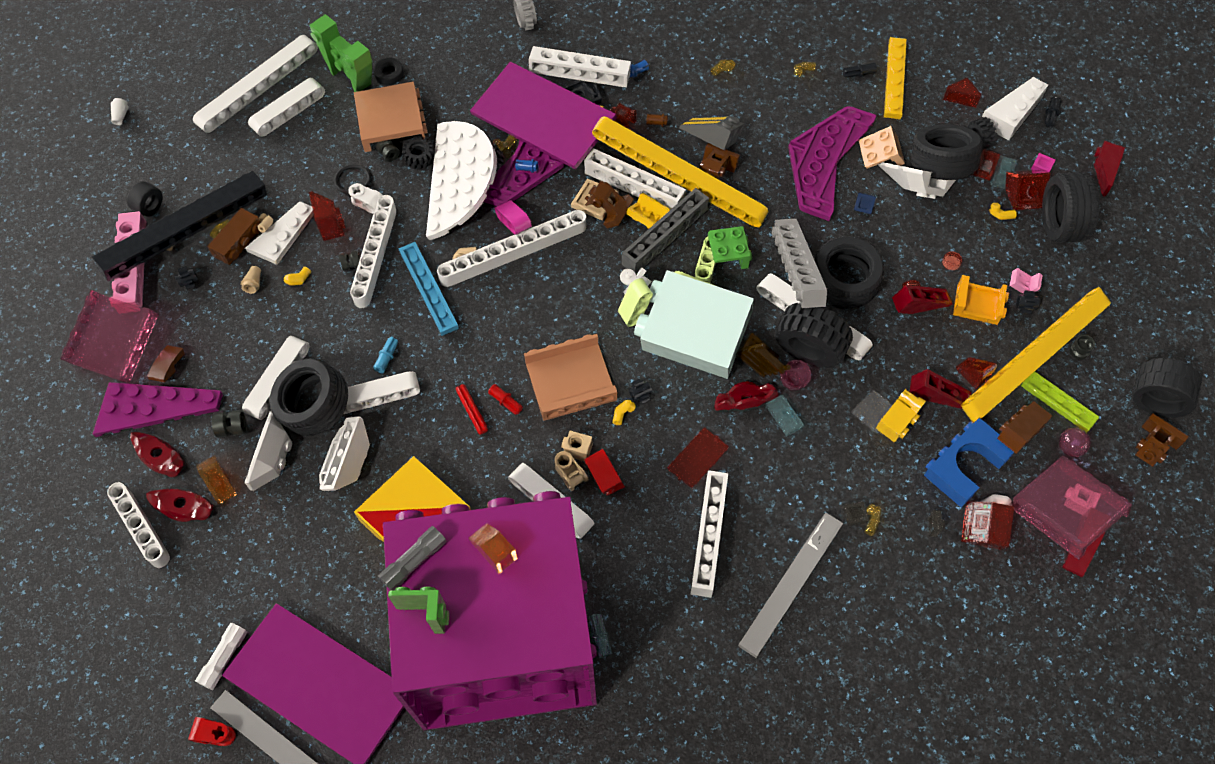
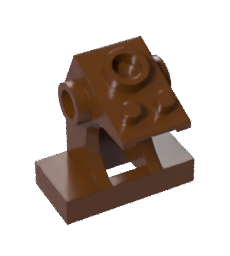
[699,143,740,180]
[585,181,633,229]
[1135,414,1189,467]

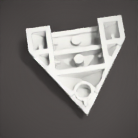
[878,162,956,199]

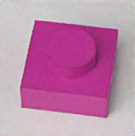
[1031,153,1055,176]

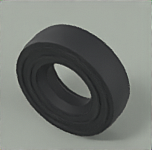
[373,57,404,85]

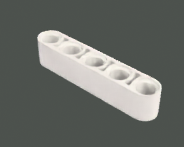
[248,78,325,136]
[242,336,309,420]
[343,371,420,414]
[508,463,594,539]
[107,482,170,568]

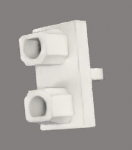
[620,268,651,294]

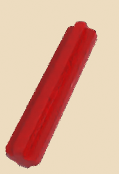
[456,384,488,435]

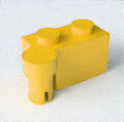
[875,389,926,442]

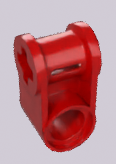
[188,717,236,746]

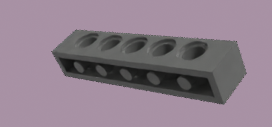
[622,188,709,274]

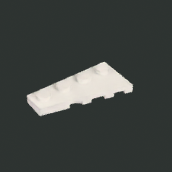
[246,202,316,265]

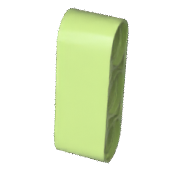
[695,237,716,283]
[618,278,653,327]

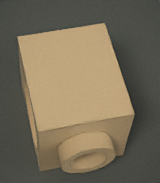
[562,431,593,461]

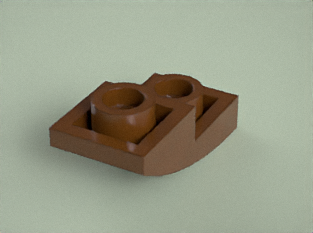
[147,345,185,383]

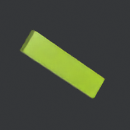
[1021,372,1099,433]

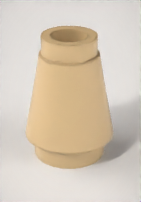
[241,266,261,294]

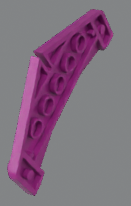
[788,106,876,221]
[483,140,564,206]

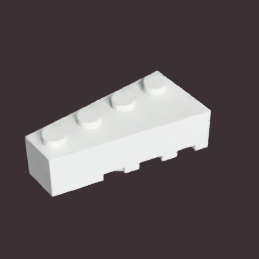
[982,77,1048,140]

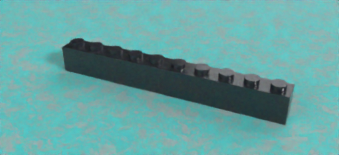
[92,171,267,282]

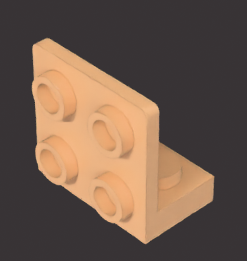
[859,126,905,169]

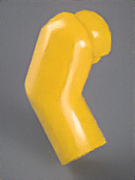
[284,267,311,285]
[612,400,636,425]

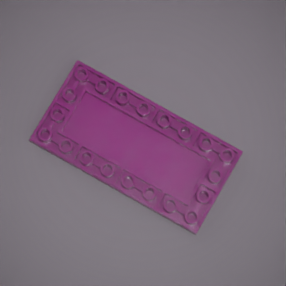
[470,62,617,169]
[222,603,404,764]

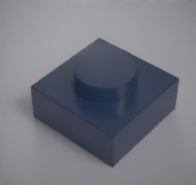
[854,192,876,214]

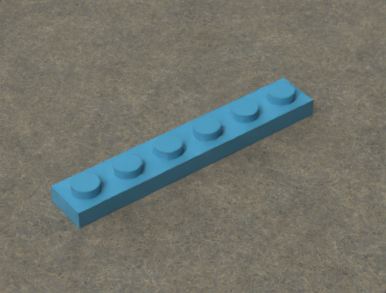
[399,242,459,336]

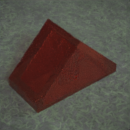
[943,78,981,108]
[956,357,997,389]

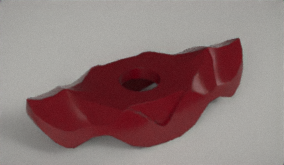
[714,381,779,411]
[130,432,185,477]
[146,489,214,522]

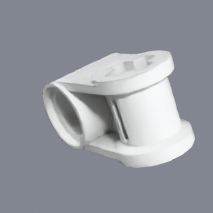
[349,183,383,214]

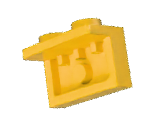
[626,193,670,229]

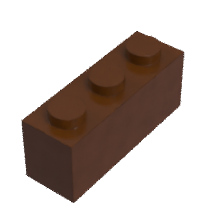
[207,208,261,265]
[997,401,1053,454]

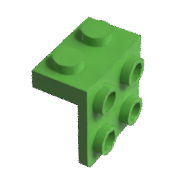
[708,226,752,269]
[388,587,449,634]

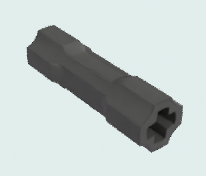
[378,526,447,591]

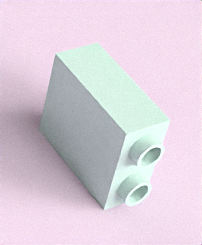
[634,270,754,379]

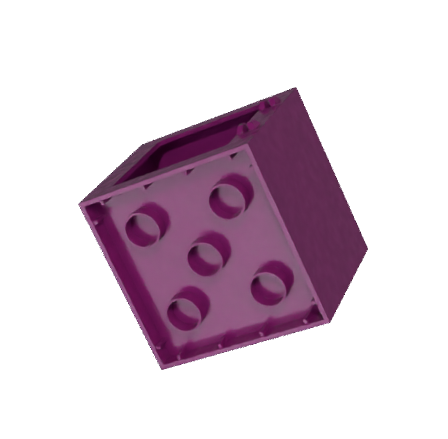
[383,491,597,731]

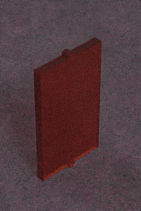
[667,428,729,488]

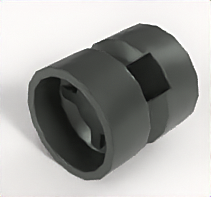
[212,409,247,438]

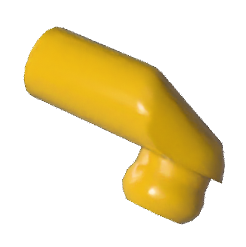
[989,203,1017,220]

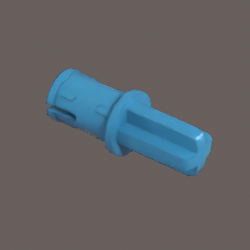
[373,337,398,373]

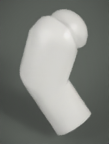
[980,494,1012,511]

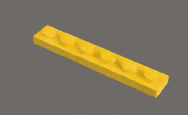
[884,37,906,119]

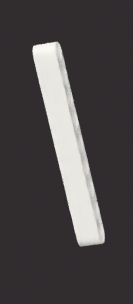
[193,35,318,133]
[437,210,587,287]

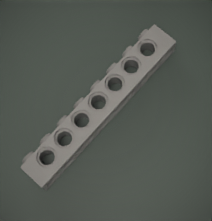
[772,219,827,308]

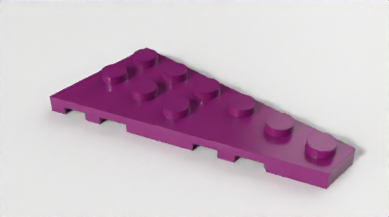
[93,382,223,437]

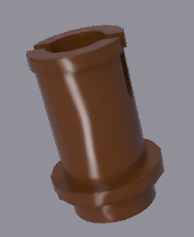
[646,113,668,127]

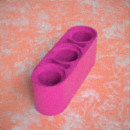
[495,200,532,235]

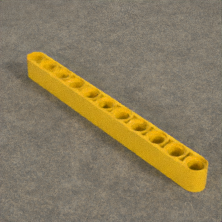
[592,117,768,227]
[961,287,1111,422]

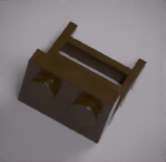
[735,333,791,378]

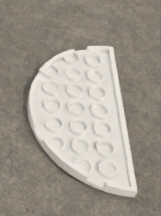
[426,121,497,240]

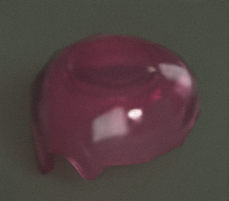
[780,360,811,390]
[1059,427,1091,457]

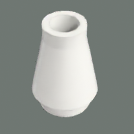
[111,98,129,125]

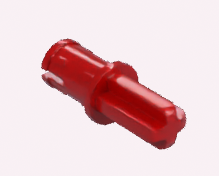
[488,384,523,414]

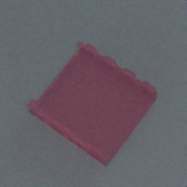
[60,290,159,384]
[1012,456,1132,560]

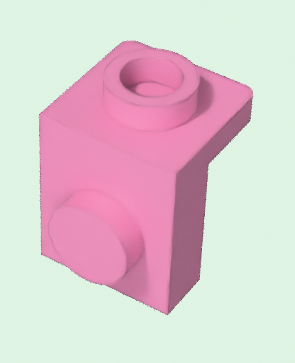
[1010,268,1042,294]

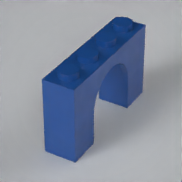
[924,418,1014,508]

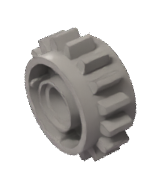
[514,0,537,31]

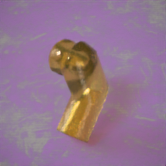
[710,60,735,76]
[793,62,816,76]
[493,134,517,151]
[210,219,229,239]
[865,504,881,536]

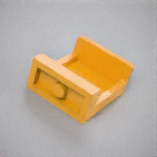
[953,275,1009,325]

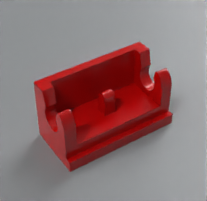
[584,449,625,496]

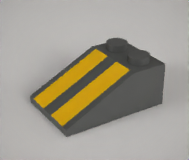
[679,116,744,150]

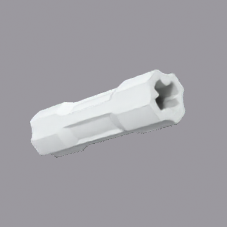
[195,623,248,690]

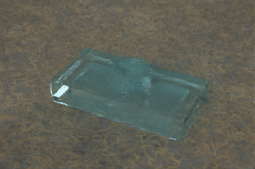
[991,155,1017,190]
[766,395,804,436]

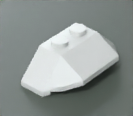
[244,411,292,491]
[319,417,370,491]

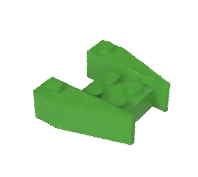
[309,14,372,92]

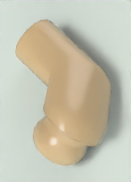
[258,213,273,233]
[453,247,477,259]

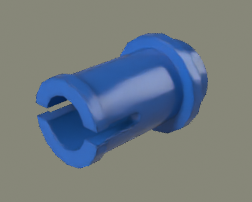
[630,60,649,77]
[515,159,538,173]

